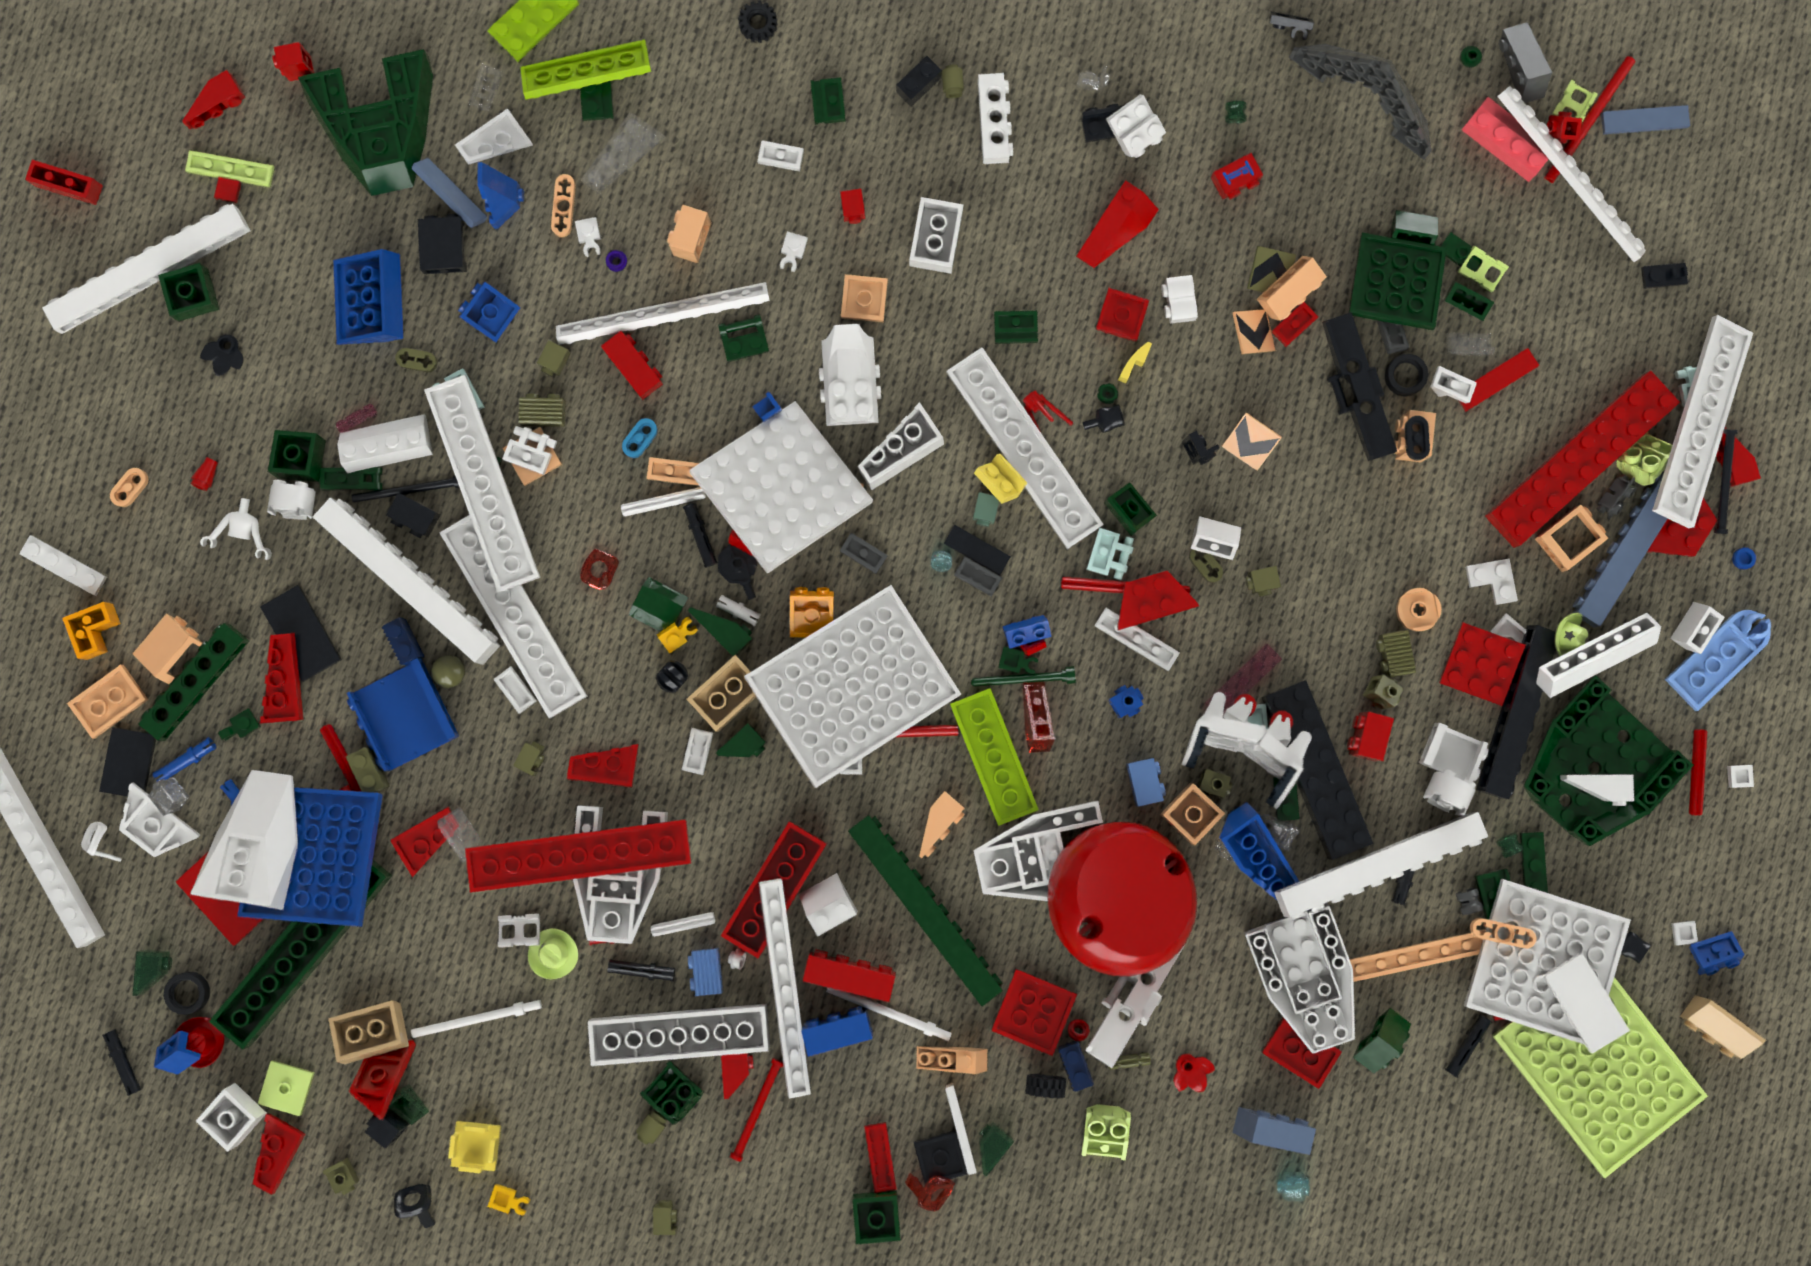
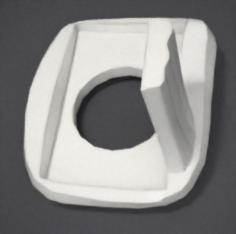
[81,822,121,862]

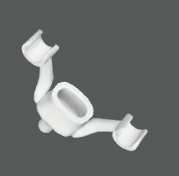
[200,498,272,560]

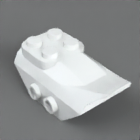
[819,324,881,426]

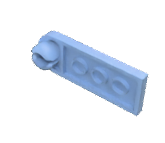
[1665,610,1771,711]

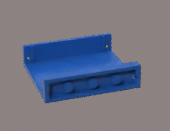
[347,658,459,772]

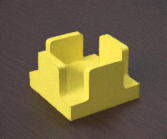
[448,1121,501,1173]

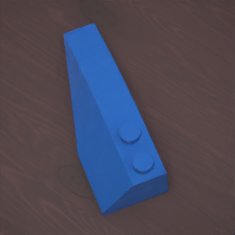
[1220,802,1300,900]

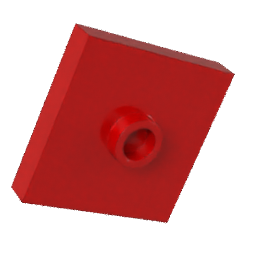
[1095,288,1150,342]

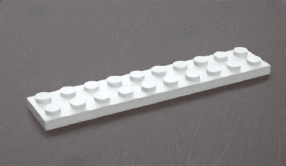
[1652,315,1753,528]
[946,347,1104,549]
[424,375,540,593]
[440,515,587,719]

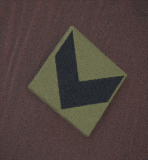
[1247,246,1296,292]

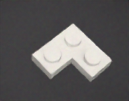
[1465,559,1518,605]

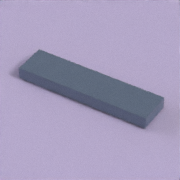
[1601,105,1690,135]
[411,158,487,228]

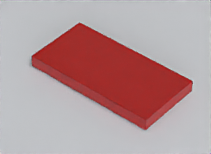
[176,852,264,946]

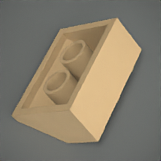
[687,655,756,732]
[1680,995,1766,1059]

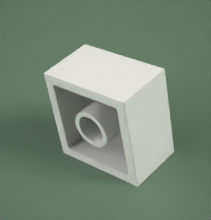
[196,1083,267,1152]

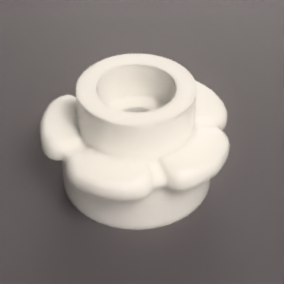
[728,948,747,969]

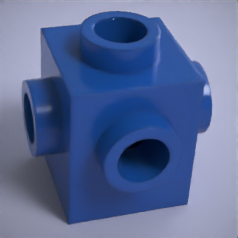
[1108,685,1144,718]

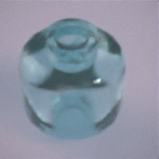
[1277,1172,1310,1201]

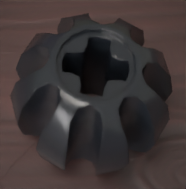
[656,660,688,693]

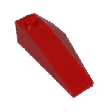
[1076,180,1159,268]

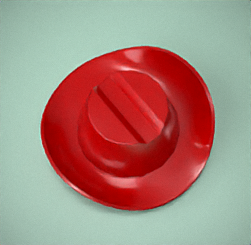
[174,1017,225,1068]

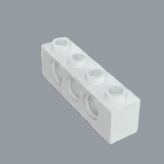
[978,73,1013,164]

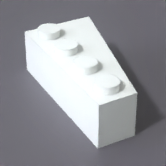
[858,402,944,490]

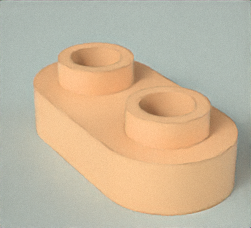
[110,468,149,507]

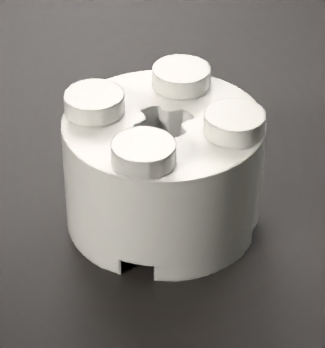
[267,480,316,520]
[1423,769,1476,816]

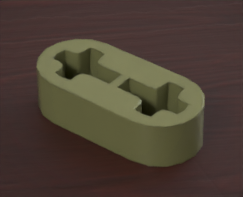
[396,348,438,372]
[1189,549,1223,583]

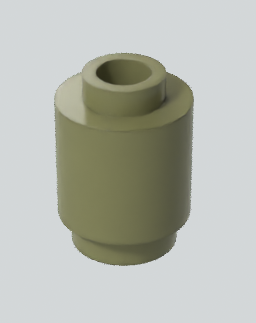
[942,64,964,99]
[636,1110,668,1145]

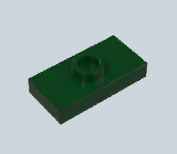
[1441,232,1482,272]

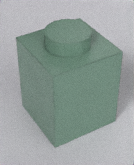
[973,492,999,527]

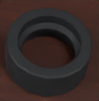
[1384,354,1429,397]
[163,972,210,1015]

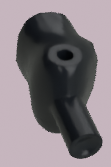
[1083,404,1125,433]
[1621,931,1651,964]

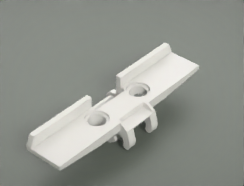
[1085,945,1185,1068]

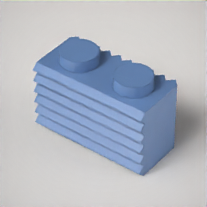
[688,948,723,996]

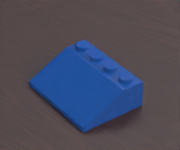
[333,249,403,345]

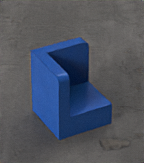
[752,392,782,422]

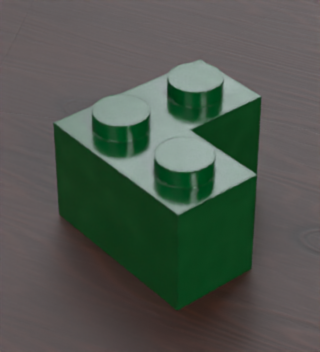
[1353,1008,1411,1074]

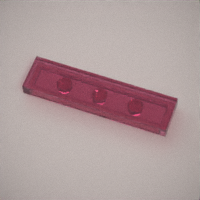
[1204,643,1282,715]

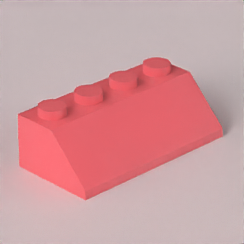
[1462,97,1549,182]

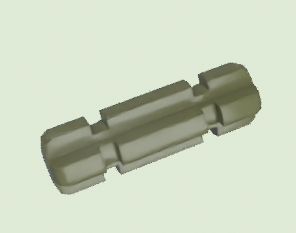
[1108,1052,1151,1070]

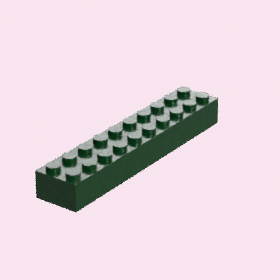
[209,860,392,1050]

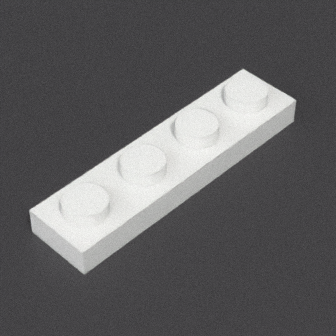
[19,535,107,596]

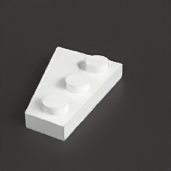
[455,109,533,164]

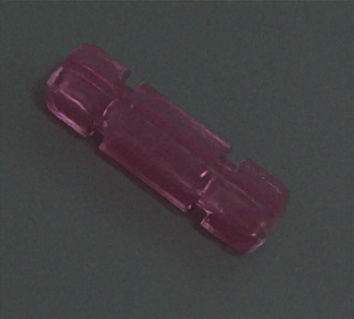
[335,404,377,433]

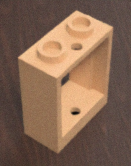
[1535,505,1608,572]

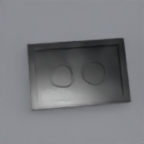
[99,727,156,797]

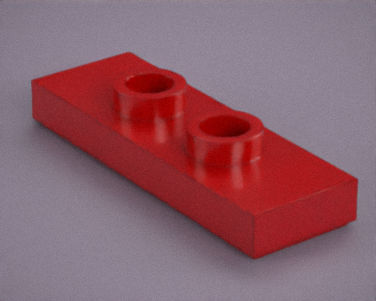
[864,1122,897,1193]

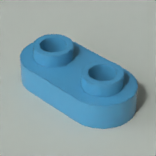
[622,418,658,458]

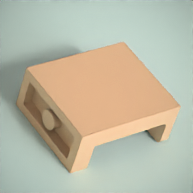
[133,613,203,684]

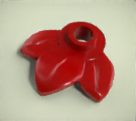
[1173,1054,1215,1092]

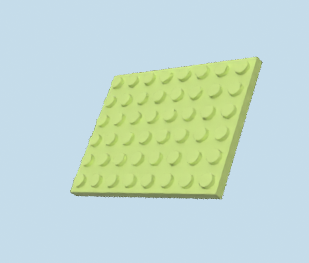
[1492,977,1708,1178]

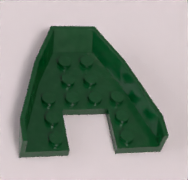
[298,49,433,196]

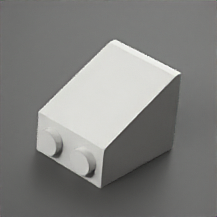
[799,873,858,936]

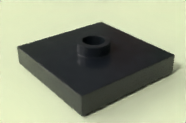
[914,1130,968,1186]

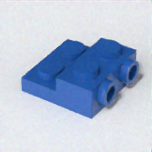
[458,282,521,343]

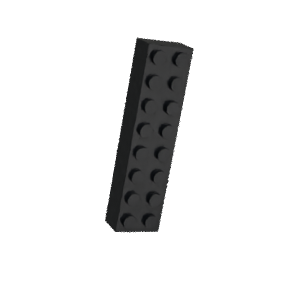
[1261,680,1374,860]

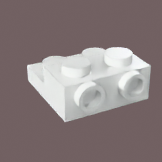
[1106,94,1166,158]

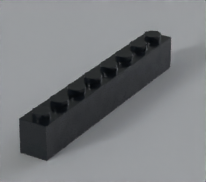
[1476,625,1556,800]

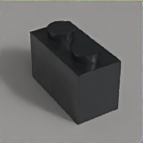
[896,56,942,107]
[386,493,441,539]
[365,1108,409,1149]

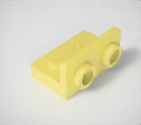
[974,453,1027,504]

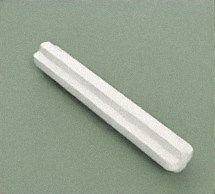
[621,487,706,516]

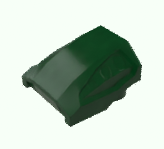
[629,577,689,632]
[640,1061,705,1125]

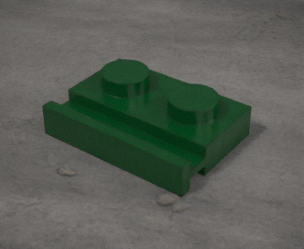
[810,77,846,125]
[580,81,614,121]
[994,310,1038,344]
[1474,868,1511,919]

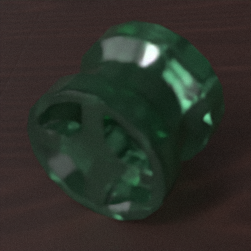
[1225,101,1247,124]
[1496,832,1524,858]

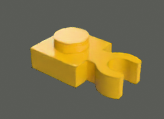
[656,617,698,653]
[487,1184,530,1215]

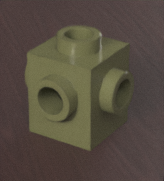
[1363,674,1404,709]

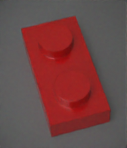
[1272,302,1318,347]

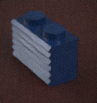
[382,617,425,666]
[1057,1041,1094,1092]

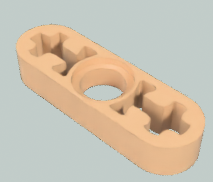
[551,174,576,237]
[1470,918,1536,949]

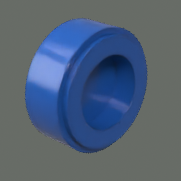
[1732,548,1756,570]

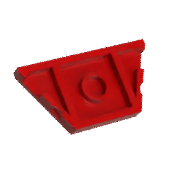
[1647,498,1717,557]
[1117,571,1199,630]
[349,1040,416,1120]

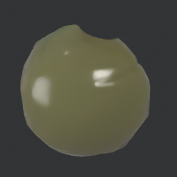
[431,655,465,689]

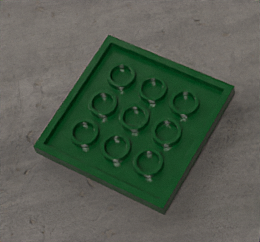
[1348,232,1447,330]

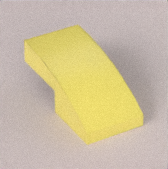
[1118,342,1152,383]

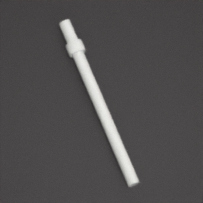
[826,988,952,1041]
[411,1000,542,1038]

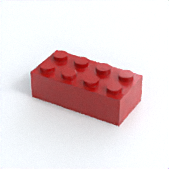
[803,949,896,1002]

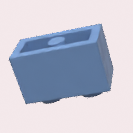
[1126,758,1166,807]

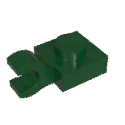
[218,708,261,741]

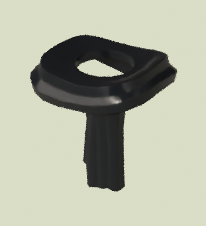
[394,1184,435,1228]

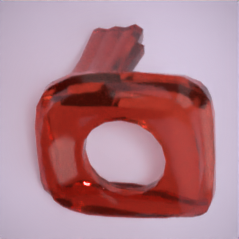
[580,549,619,590]
[905,1173,955,1211]

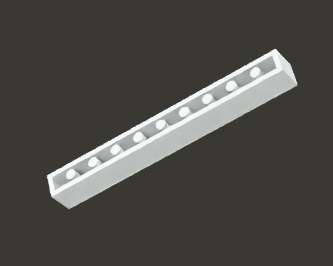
[42,204,251,334]
[0,748,105,948]
[1274,812,1488,920]

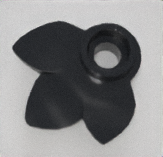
[200,334,243,376]

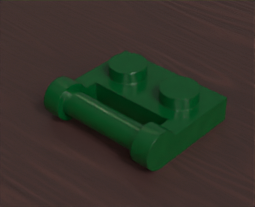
[718,314,769,362]

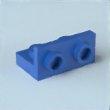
[1002,615,1051,648]
[1689,931,1745,976]

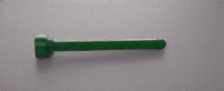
[971,666,1076,687]

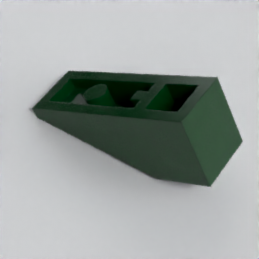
[688,607,753,656]

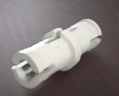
[716,595,761,626]

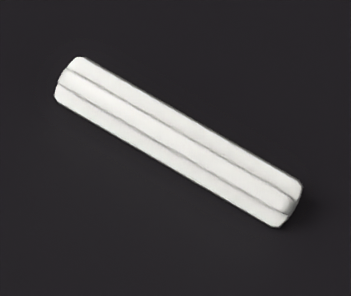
[651,912,715,937]

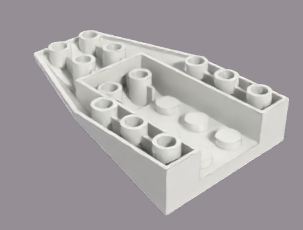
[190,770,298,910]
[1244,903,1355,1054]

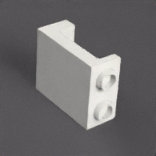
[1419,722,1489,782]

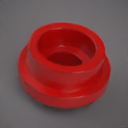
[1067,1019,1090,1041]

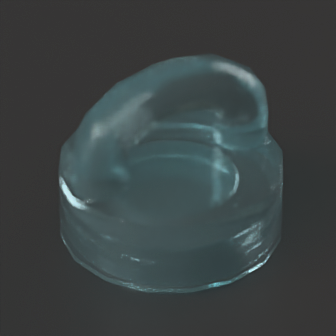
[931,550,952,572]

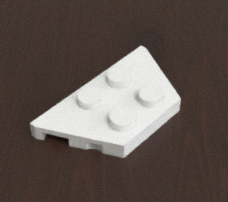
[119,782,200,857]

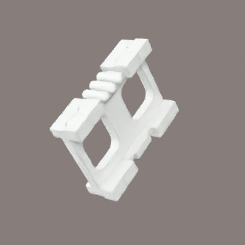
[498,914,540,948]

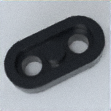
[1404,416,1430,461]

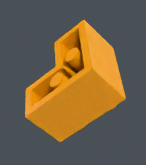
[62,602,121,660]

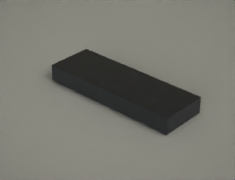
[944,525,1011,576]

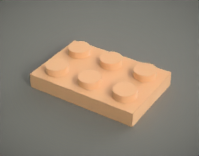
[67,665,148,739]

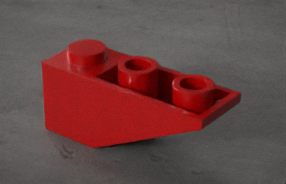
[182,70,246,130]
[1716,427,1761,487]

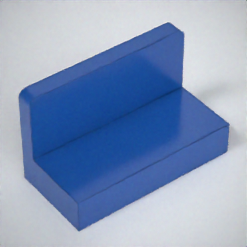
[154,1030,201,1074]

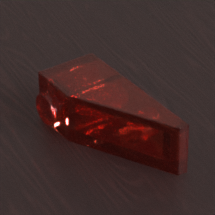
[1023,682,1055,753]

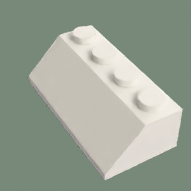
[337,414,433,473]

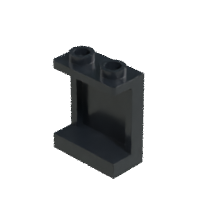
[418,214,467,275]

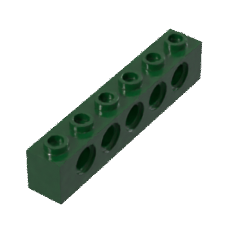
[138,623,250,741]

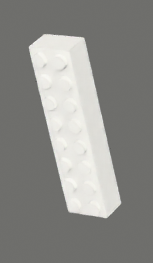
[588,1004,770,1066]

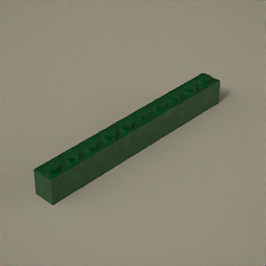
[848,815,1003,1007]

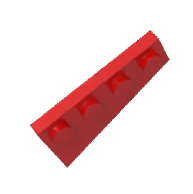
[260,633,304,724]

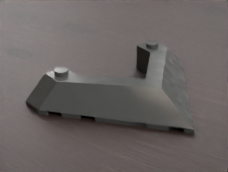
[1289,44,1432,160]

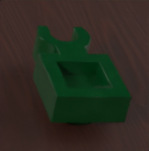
[998,647,1038,674]

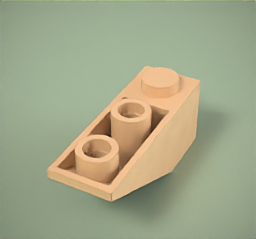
[919,791,965,858]
[916,1046,988,1074]

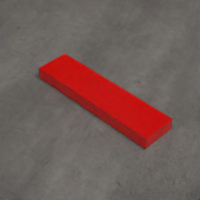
[1458,348,1540,412]

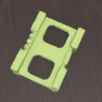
[1552,80,1598,122]
[1457,246,1509,292]

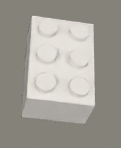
[909,197,964,274]

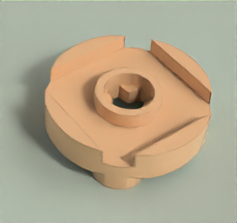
[1396,588,1441,632]

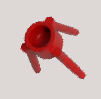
[1023,390,1073,432]

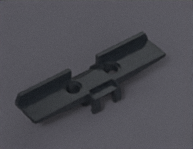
[1322,312,1398,461]

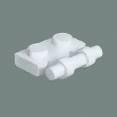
[502,426,557,475]

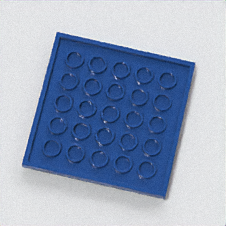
[237,787,383,927]

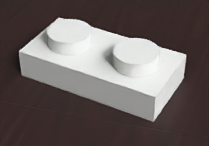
[758,141,804,171]

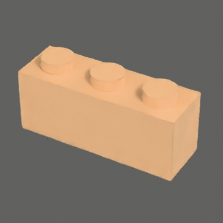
[1257,256,1327,321]

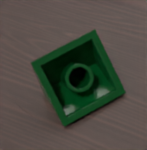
[1104,482,1157,536]

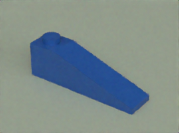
[477,162,524,229]

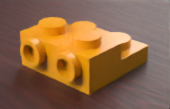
[790,587,834,638]

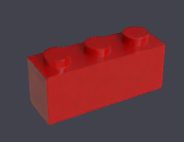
[25,160,103,205]
[601,331,663,400]

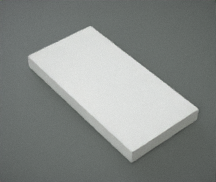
[1543,953,1630,1054]

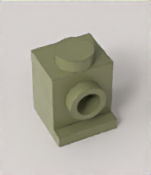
[513,741,545,776]
[323,1157,359,1195]
[653,1200,678,1235]

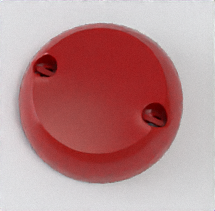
[1047,822,1197,976]

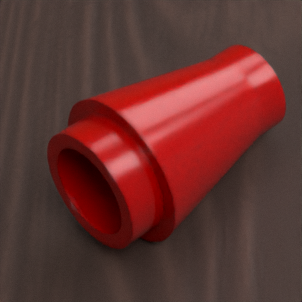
[190,457,218,491]

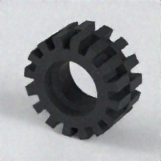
[738,0,777,43]
[1025,1074,1066,1099]

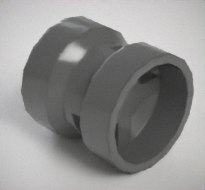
[1456,888,1484,915]

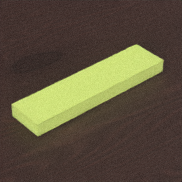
[185,150,275,187]

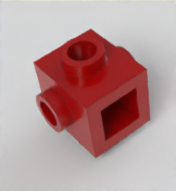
[1546,111,1583,143]

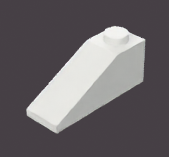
[1560,775,1634,806]

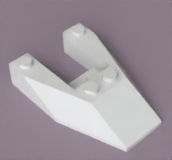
[974,801,1103,901]
[573,805,668,944]

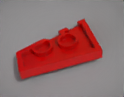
[567,744,639,788]
[390,806,460,878]
[253,1113,305,1195]

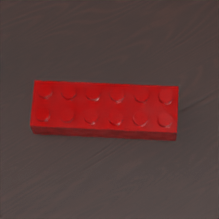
[721,821,828,959]

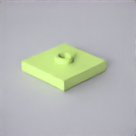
[258,1060,315,1116]

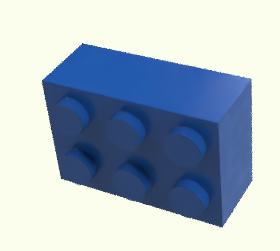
[801,1006,873,1057]

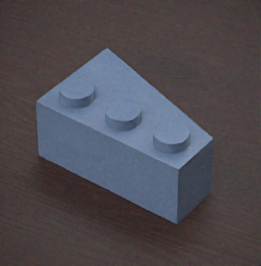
[1233,1107,1316,1155]

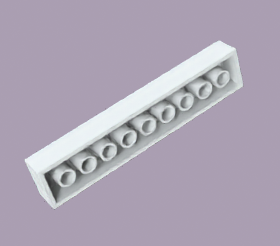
[313,498,501,665]

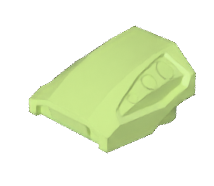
[1617,432,1672,486]
[1081,1104,1131,1160]

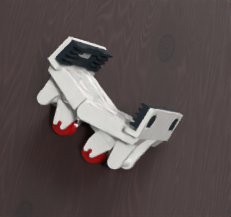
[1181,692,1311,809]

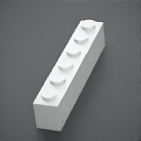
[1536,613,1661,698]

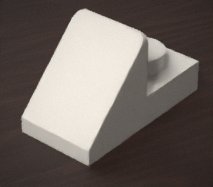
[1430,366,1477,403]

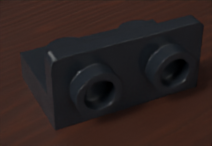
[1081,104,1124,143]
[1182,431,1220,465]

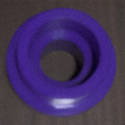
[606,250,627,272]

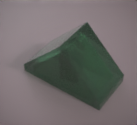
[389,1084,429,1125]

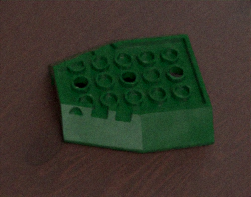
[1523,675,1693,846]

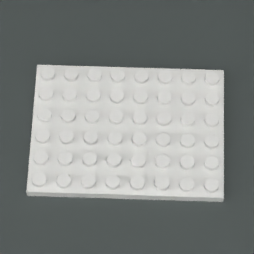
[744,585,961,788]

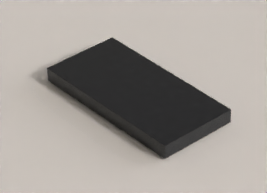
[260,585,342,682]

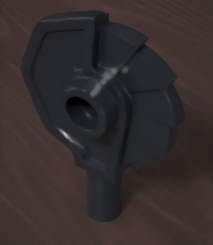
[718,544,758,600]

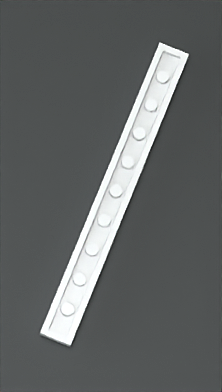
[1497,86,1646,262]
[556,282,770,345]
[759,878,811,1099]

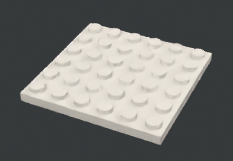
[690,401,873,574]
[1464,879,1631,1044]

